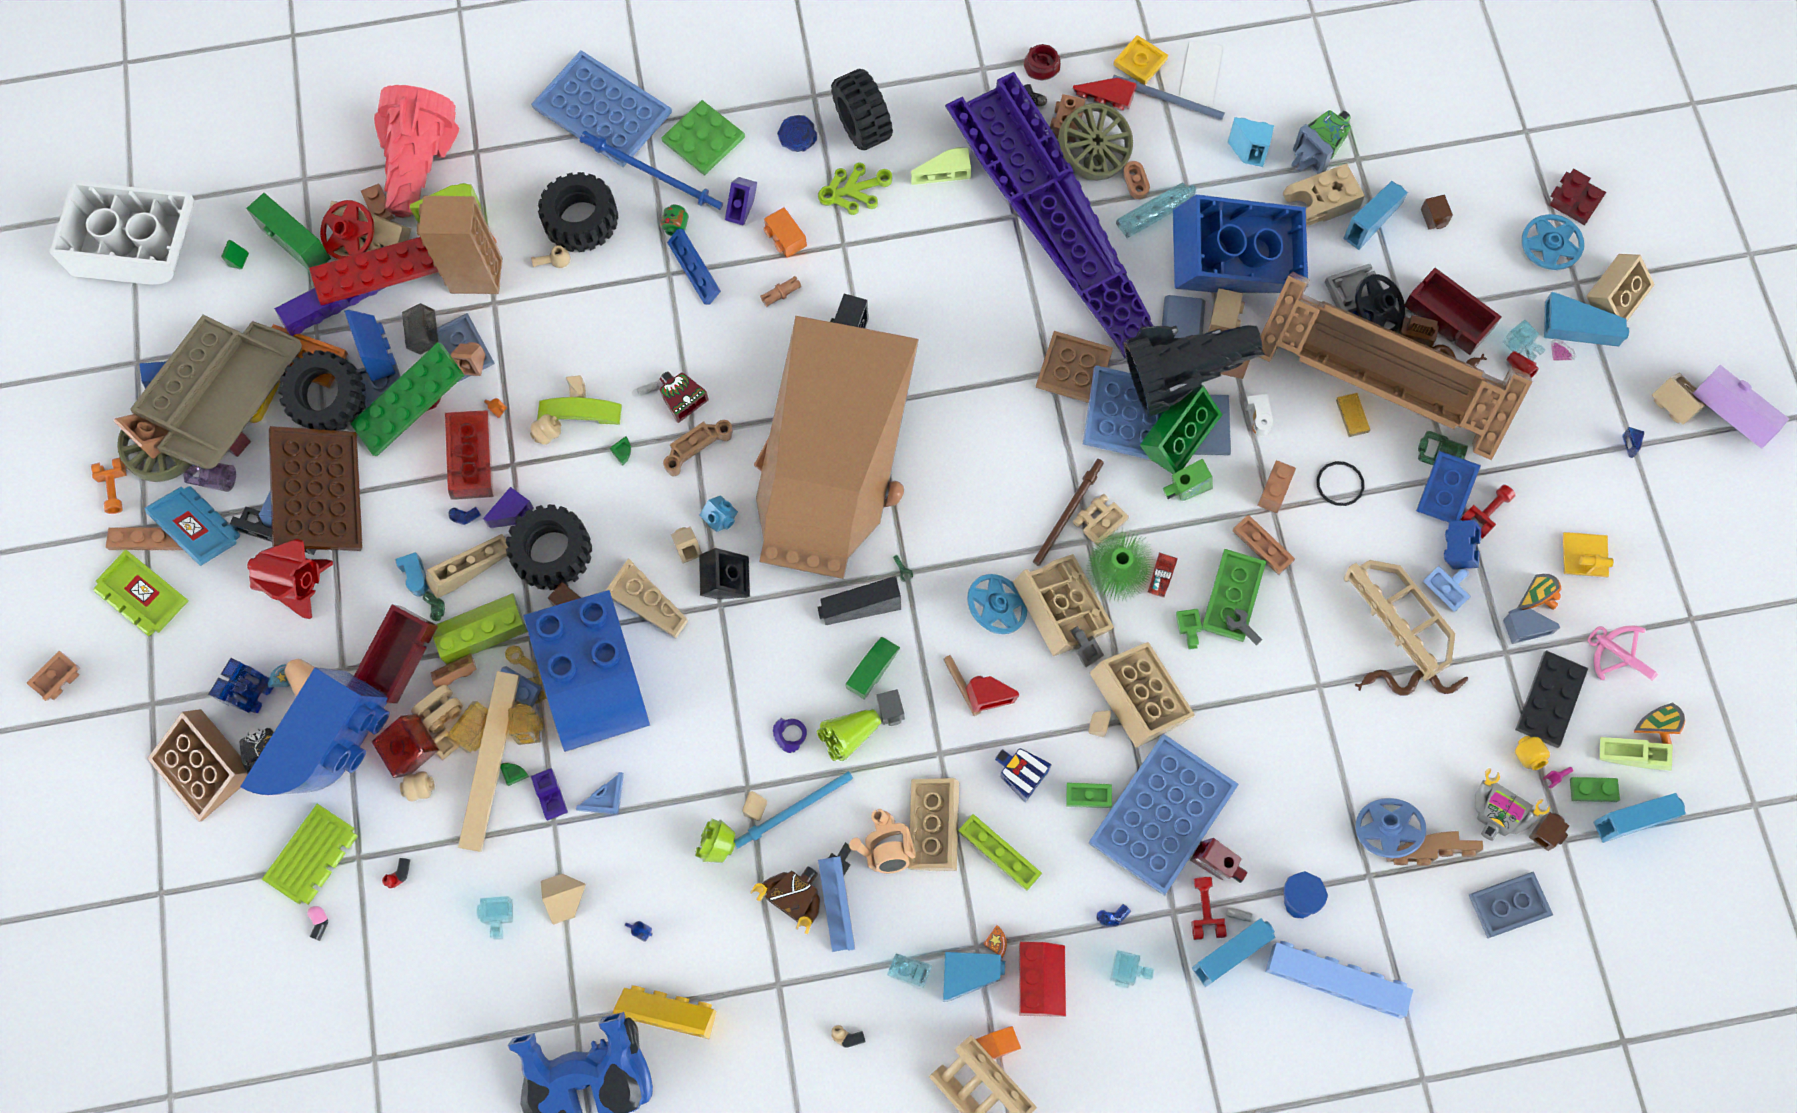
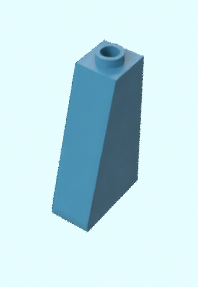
[1343,181,1408,250]
[1544,292,1629,347]
[1593,793,1686,843]
[1192,918,1275,987]

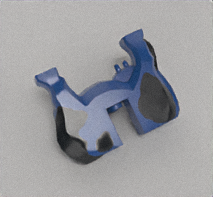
[508,1012,653,1113]

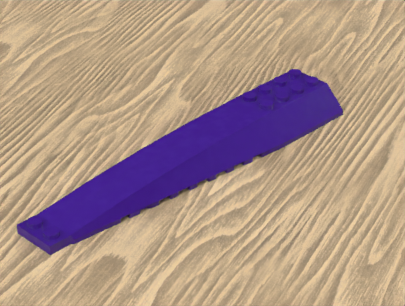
[945,72,1154,359]

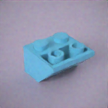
[1228,117,1274,167]

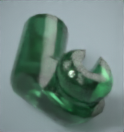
[423,591,445,621]

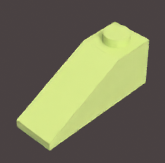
[911,147,971,185]

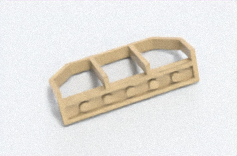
[1344,560,1455,682]

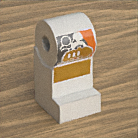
[1244,393,1273,436]

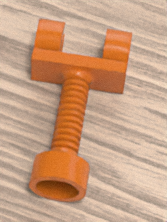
[91,457,127,514]

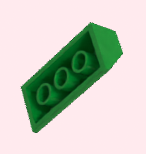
[1140,385,1223,474]

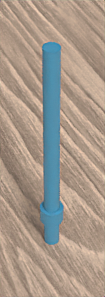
[733,771,853,849]

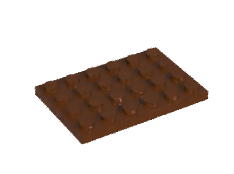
[268,426,363,551]

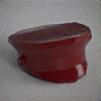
[1024,44,1061,81]

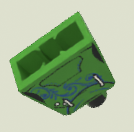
[1308,110,1351,159]
[1163,458,1213,501]

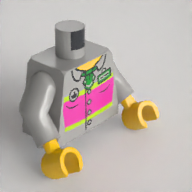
[1475,768,1550,841]

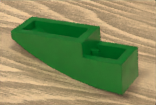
[846,637,900,700]

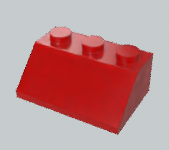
[1019,942,1066,1017]

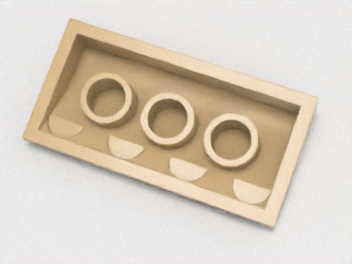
[908,778,959,871]

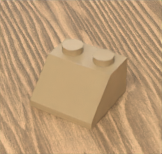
[1652,372,1706,424]

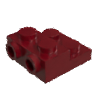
[1549,168,1606,225]

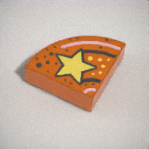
[983,925,1007,958]

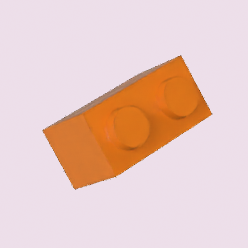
[763,207,807,258]

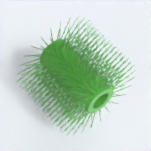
[1086,527,1155,602]

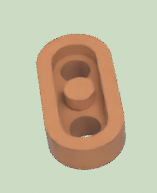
[1123,161,1150,199]

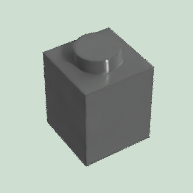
[876,689,905,726]

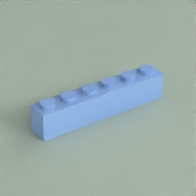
[1265,941,1413,1019]

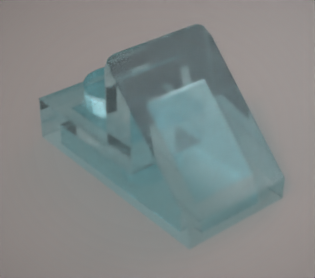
[887,953,932,989]

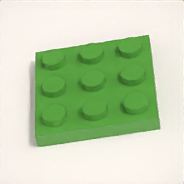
[661,100,745,176]

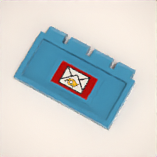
[145,486,240,566]

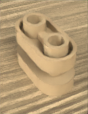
[411,685,463,733]

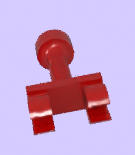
[1460,485,1516,539]
[1191,877,1227,940]

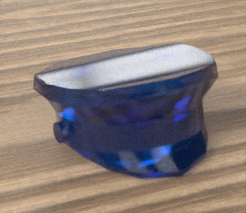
[777,115,817,152]

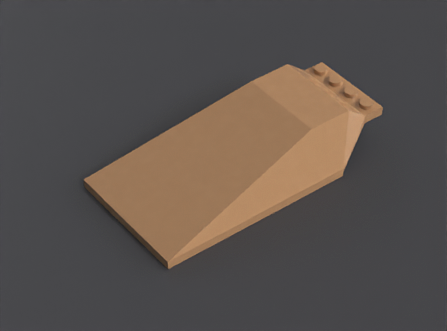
[756,316,919,579]

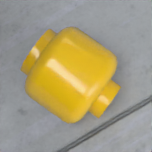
[1515,736,1550,770]

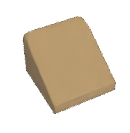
[1088,710,1111,737]
[427,727,460,761]
[742,791,767,821]

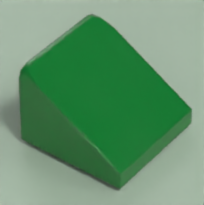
[221,240,249,269]

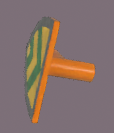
[1517,574,1562,610]
[1634,702,1685,744]

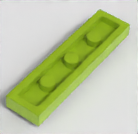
[958,814,1042,891]

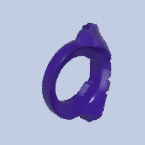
[773,718,807,753]

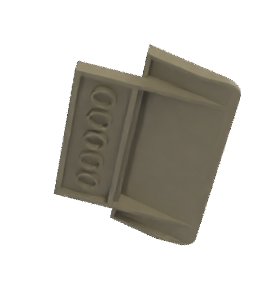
[130,314,302,469]

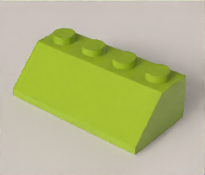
[433,593,528,665]

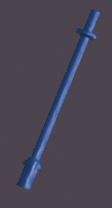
[580,131,723,210]

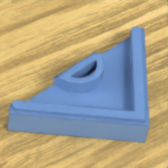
[576,772,624,814]

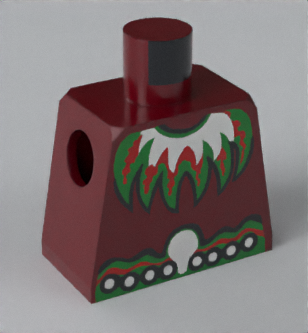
[659,371,709,423]

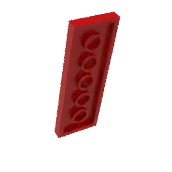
[309,237,439,306]

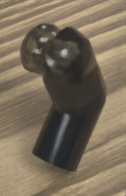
[1024,84,1047,107]

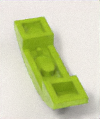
[537,397,622,425]

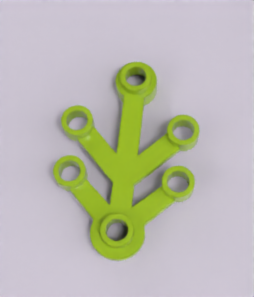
[818,162,892,215]

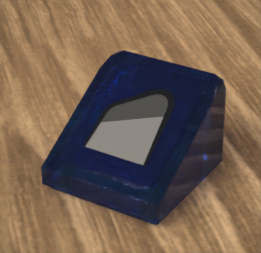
[1622,427,1645,458]

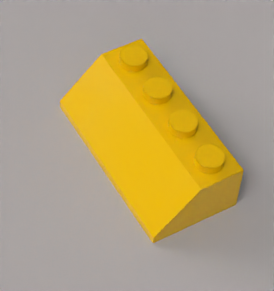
[613,985,717,1039]

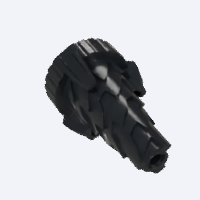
[1124,325,1265,417]

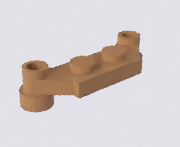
[663,420,733,476]

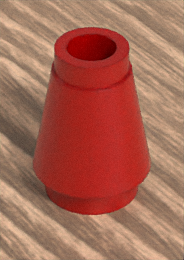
[1506,351,1539,378]

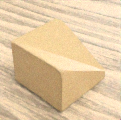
[566,375,586,398]

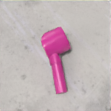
[1543,767,1573,788]

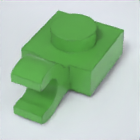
[1176,609,1202,650]

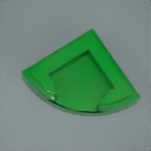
[609,436,631,466]
[500,763,529,786]

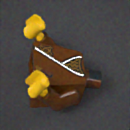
[750,866,820,934]

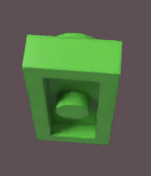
[1570,777,1620,802]
[1066,783,1112,808]

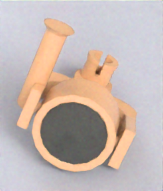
[849,809,916,873]

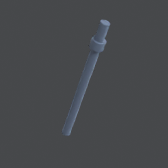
[1113,74,1225,120]

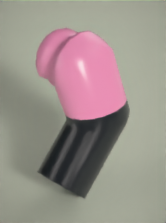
[307,906,328,941]

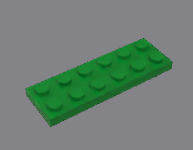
[350,342,465,456]

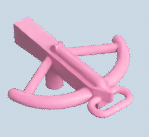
[1588,626,1658,681]

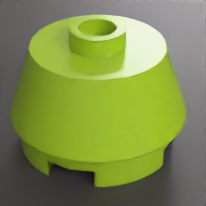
[695,818,735,863]

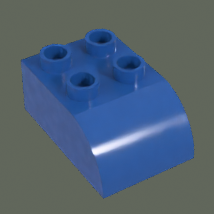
[523,590,650,752]
[240,667,390,795]

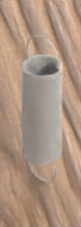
[632,380,660,397]
[1220,907,1258,922]

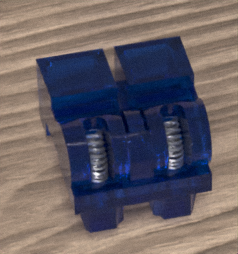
[208,658,274,713]

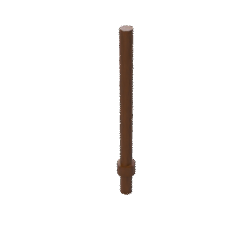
[1033,459,1104,566]

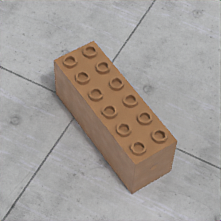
[417,196,503,294]

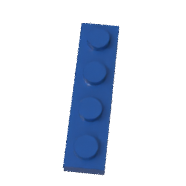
[667,229,721,305]

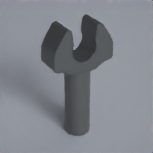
[1226,609,1262,646]

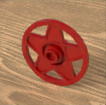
[320,200,374,259]

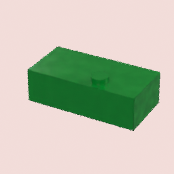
[246,193,331,271]

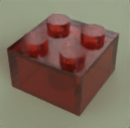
[371,714,439,778]

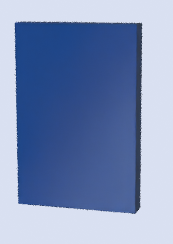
[1416,451,1481,523]

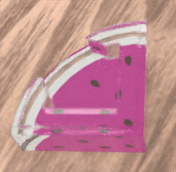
[1551,339,1576,360]

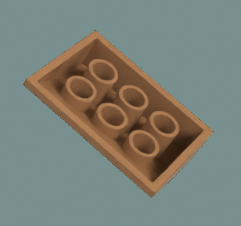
[147,709,251,822]

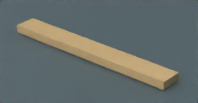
[458,671,520,852]

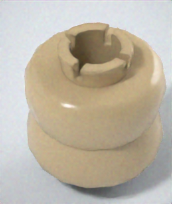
[530,414,561,445]
[400,771,435,801]

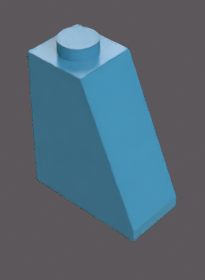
[943,952,1005,1002]

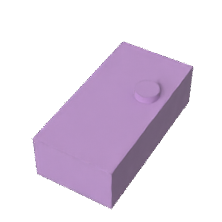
[1693,365,1789,449]

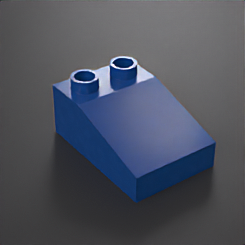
[1173,194,1308,293]

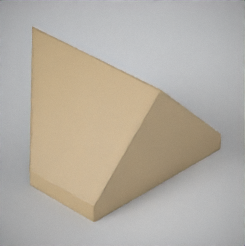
[541,874,586,925]

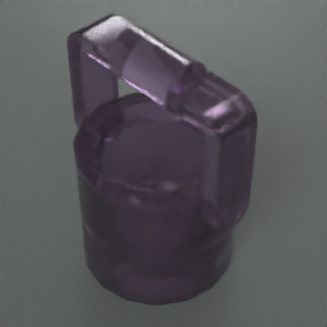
[183,463,236,492]

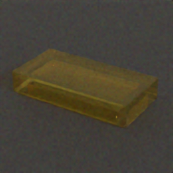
[1336,393,1370,437]

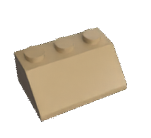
[1586,254,1655,321]

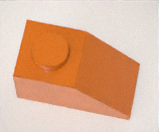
[975,1026,1021,1059]

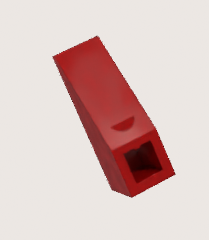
[1072,77,1137,111]

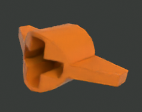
[484,398,507,418]

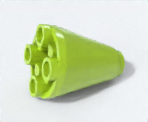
[817,709,881,761]

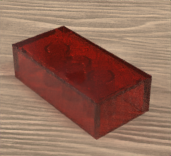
[445,410,494,500]

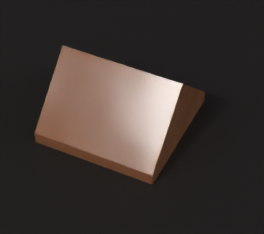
[114,414,169,459]

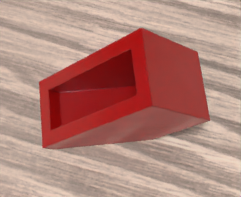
[966,676,1019,713]

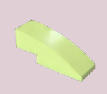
[1599,737,1673,771]

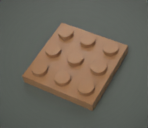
[1036,331,1113,403]

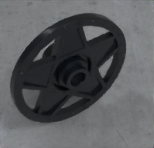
[1355,274,1405,332]

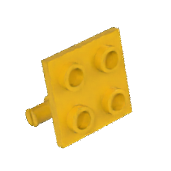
[1563,532,1614,577]

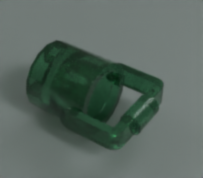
[1418,431,1468,465]

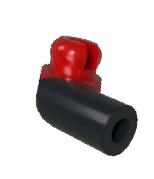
[382,858,410,888]

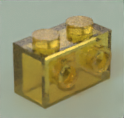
[445,701,488,753]
[508,704,543,745]

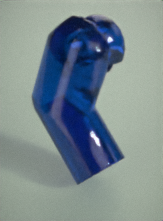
[448,507,481,525]
[1096,904,1131,927]

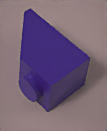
[725,177,757,225]
[483,487,534,528]

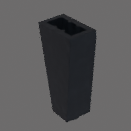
[817,576,901,625]

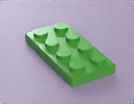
[1202,549,1266,642]

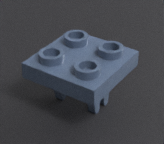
[1291,124,1334,174]

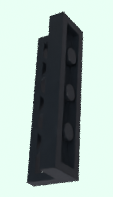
[230,506,316,555]

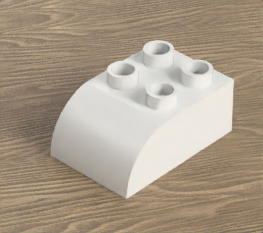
[50,181,194,285]

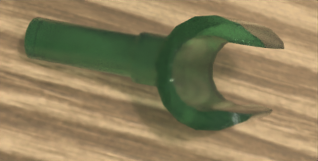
[893,555,913,582]

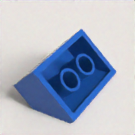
[344,310,396,381]

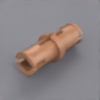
[760,276,802,307]

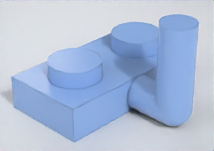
[1423,566,1471,612]

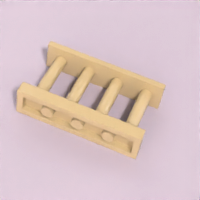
[929,1035,1037,1113]

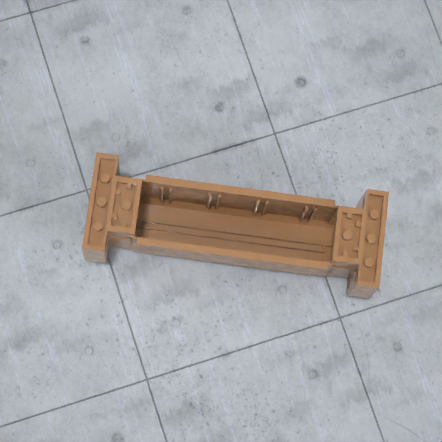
[1259,272,1533,460]

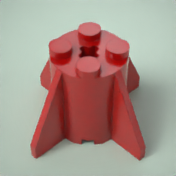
[247,539,333,619]

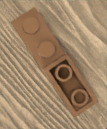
[1386,831,1483,866]

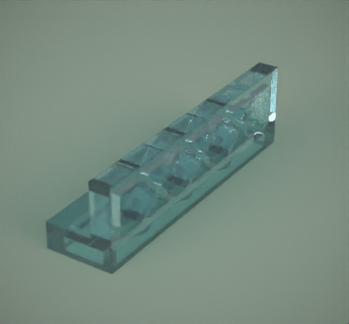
[1116,182,1196,238]

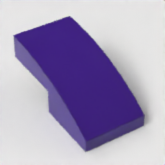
[531,768,568,821]

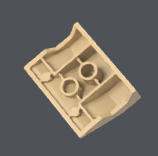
[1013,554,1114,656]

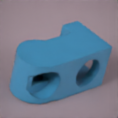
[395,552,429,596]

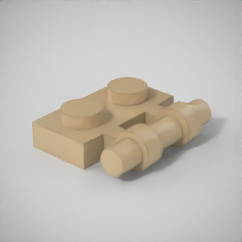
[1073,494,1129,546]

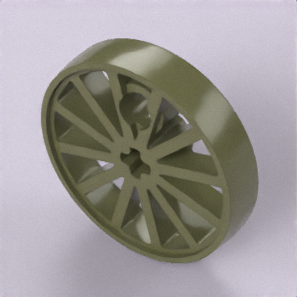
[1058,103,1133,181]
[117,429,193,482]

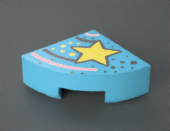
[268,664,290,687]

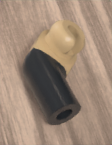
[831,1025,866,1048]

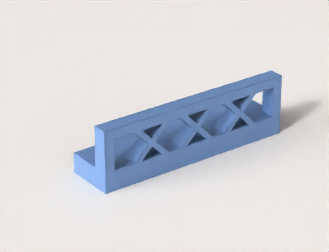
[818,856,855,952]

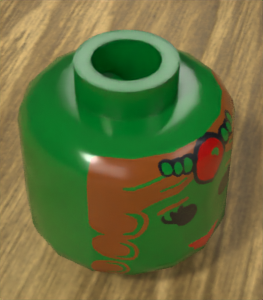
[660,204,689,236]

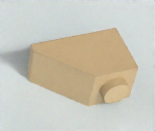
[671,526,702,563]

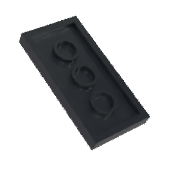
[1515,650,1588,748]

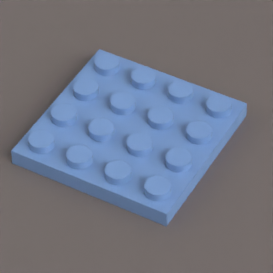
[1083,365,1164,460]

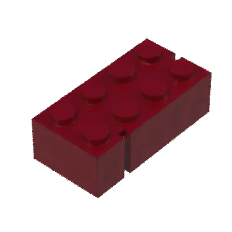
[1404,267,1502,355]
[354,604,438,703]

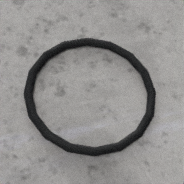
[1317,461,1365,506]

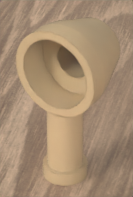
[531,246,571,268]

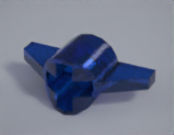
[624,921,653,942]

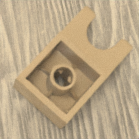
[1283,163,1365,227]

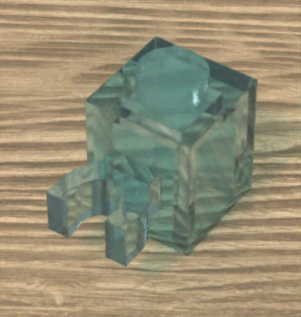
[1503,320,1546,361]
[477,896,513,940]
[1110,950,1154,988]

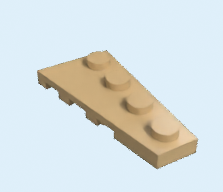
[605,558,688,638]

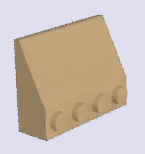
[1090,642,1195,748]

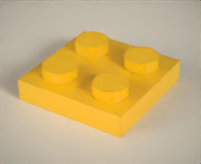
[1113,35,1168,85]

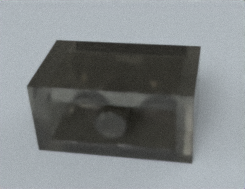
[402,303,439,355]

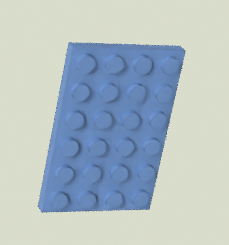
[531,50,672,167]
[1089,734,1239,896]

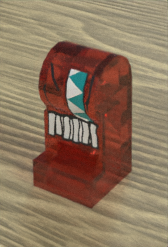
[1147,552,1178,598]

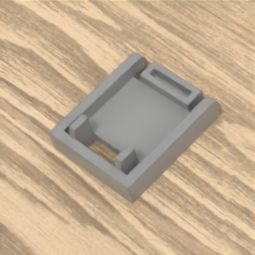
[1325,264,1384,313]

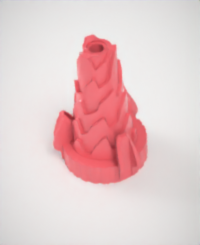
[374,85,459,218]

